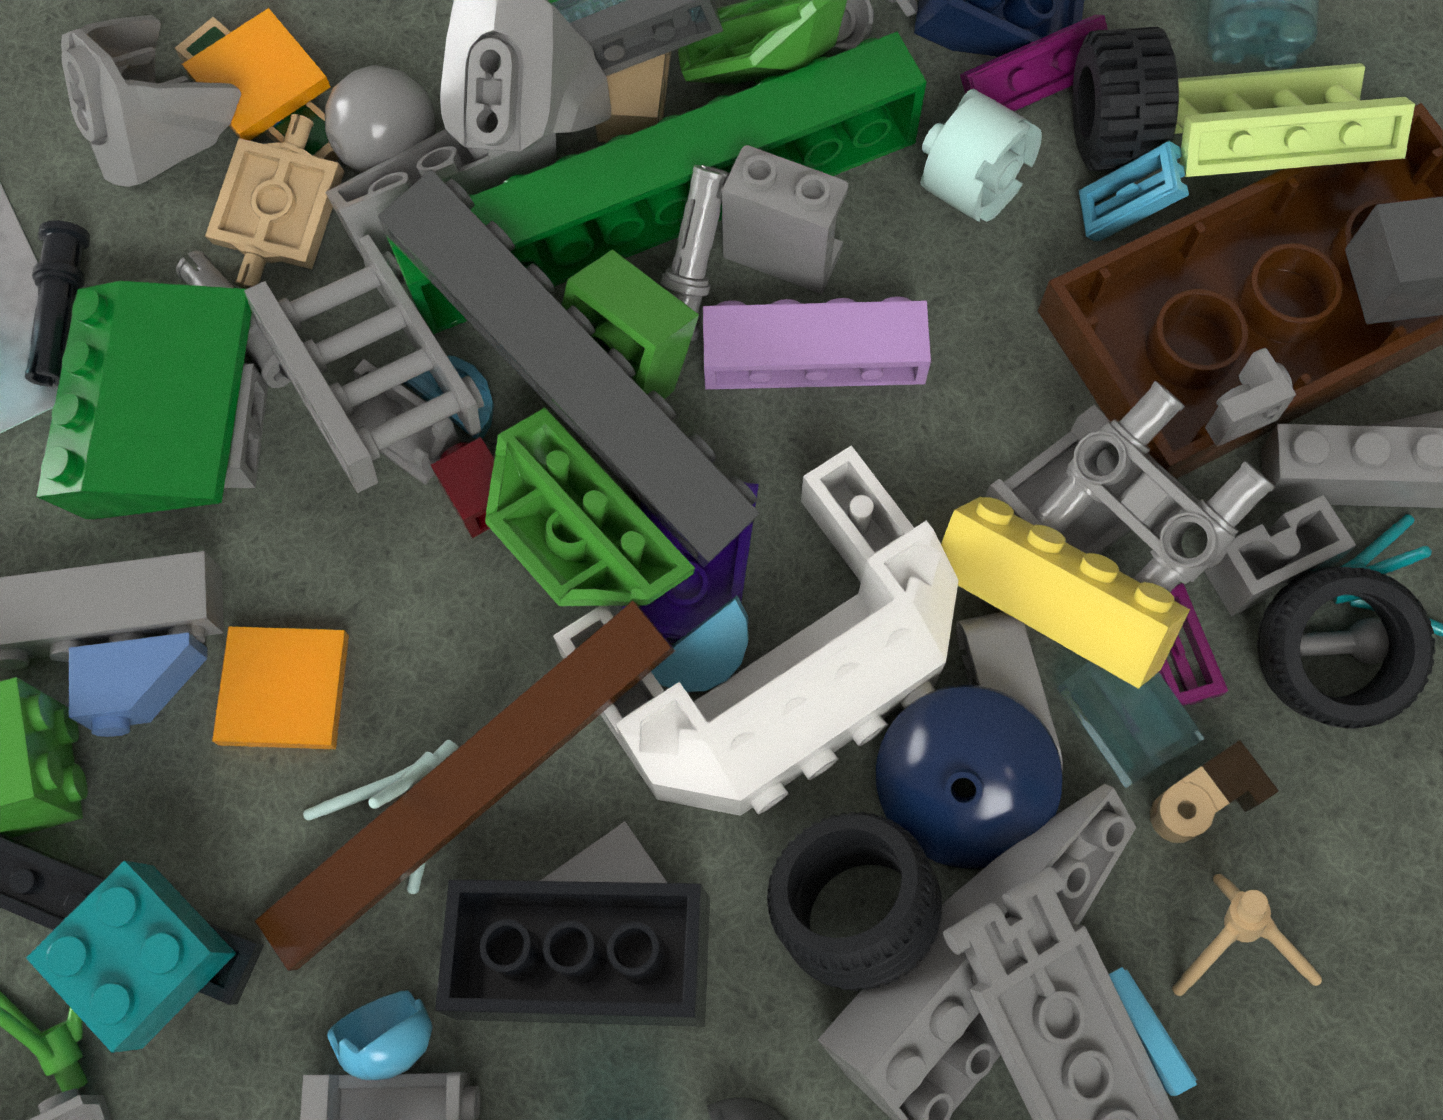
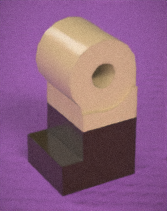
[1150,740,1279,843]

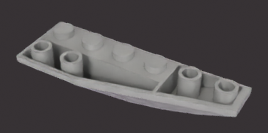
[818,784,1136,1120]

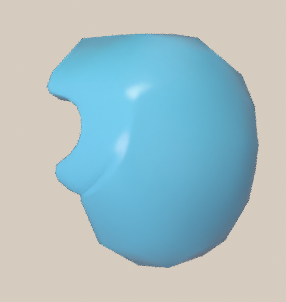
[327,990,433,1080]

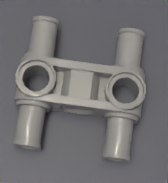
[1033,381,1275,592]

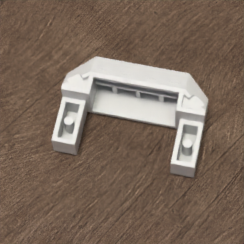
[553,445,959,816]

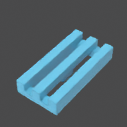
[1078,141,1189,241]

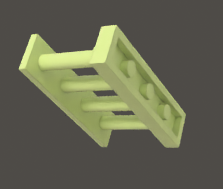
[1174,63,1415,177]

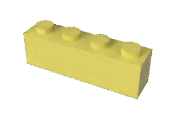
[941,497,1190,689]

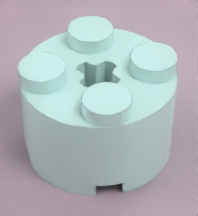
[920,89,1042,222]

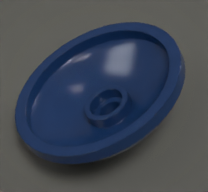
[876,685,1063,869]

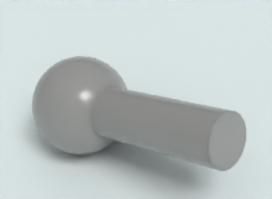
[1300,618,1389,664]

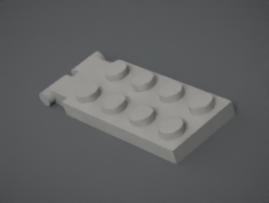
[943,866,1179,1120]

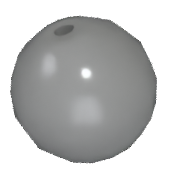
[325,65,436,173]

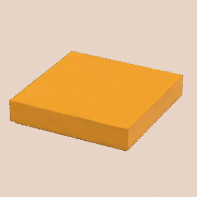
[182,8,331,141]
[212,626,349,749]

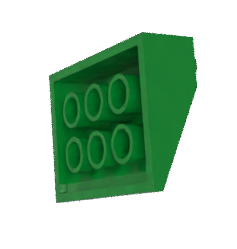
[36,281,252,520]

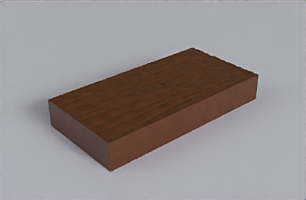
[1038,103,1443,479]

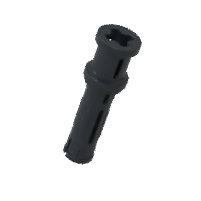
[25,220,90,387]

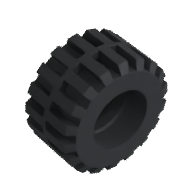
[1072,27,1179,171]

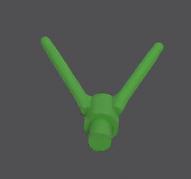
[0,991,88,1092]

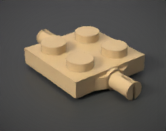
[205,114,345,289]

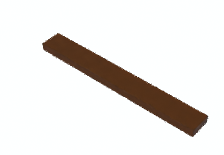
[255,601,676,971]

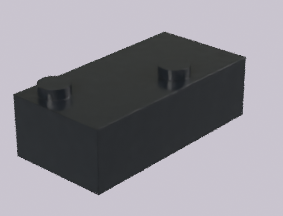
[435,879,710,1027]

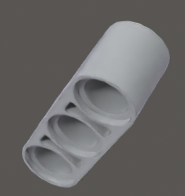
[956,611,1063,771]

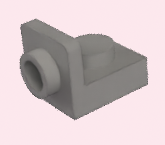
[1205,348,1296,447]

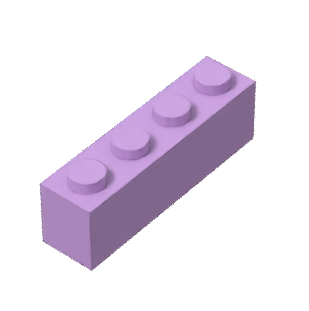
[703,297,931,389]

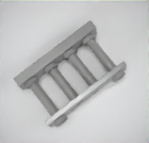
[244,235,484,493]

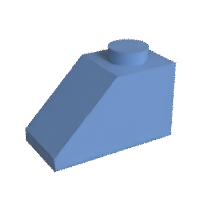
[69,632,207,737]

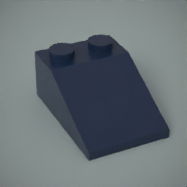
[914,0,1084,57]

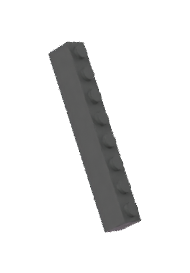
[378,169,760,568]

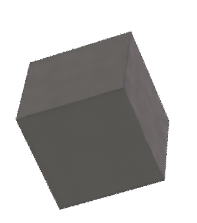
[1345,197,1443,324]

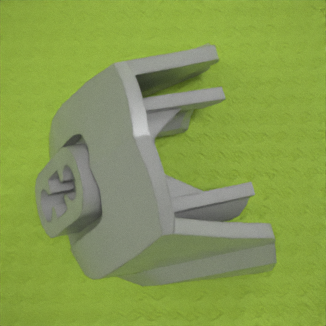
[440,0,611,152]
[61,15,241,187]

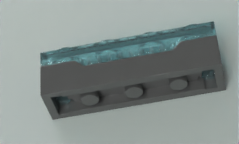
[552,0,723,76]

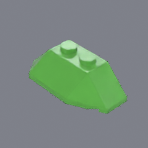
[678,0,847,85]
[485,408,695,606]

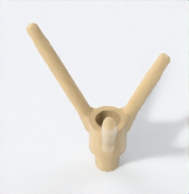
[1172,874,1322,996]

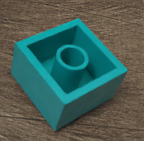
[26,860,236,1053]

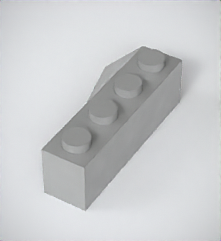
[325,112,557,258]
[1261,410,1443,508]

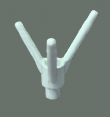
[303,740,459,894]

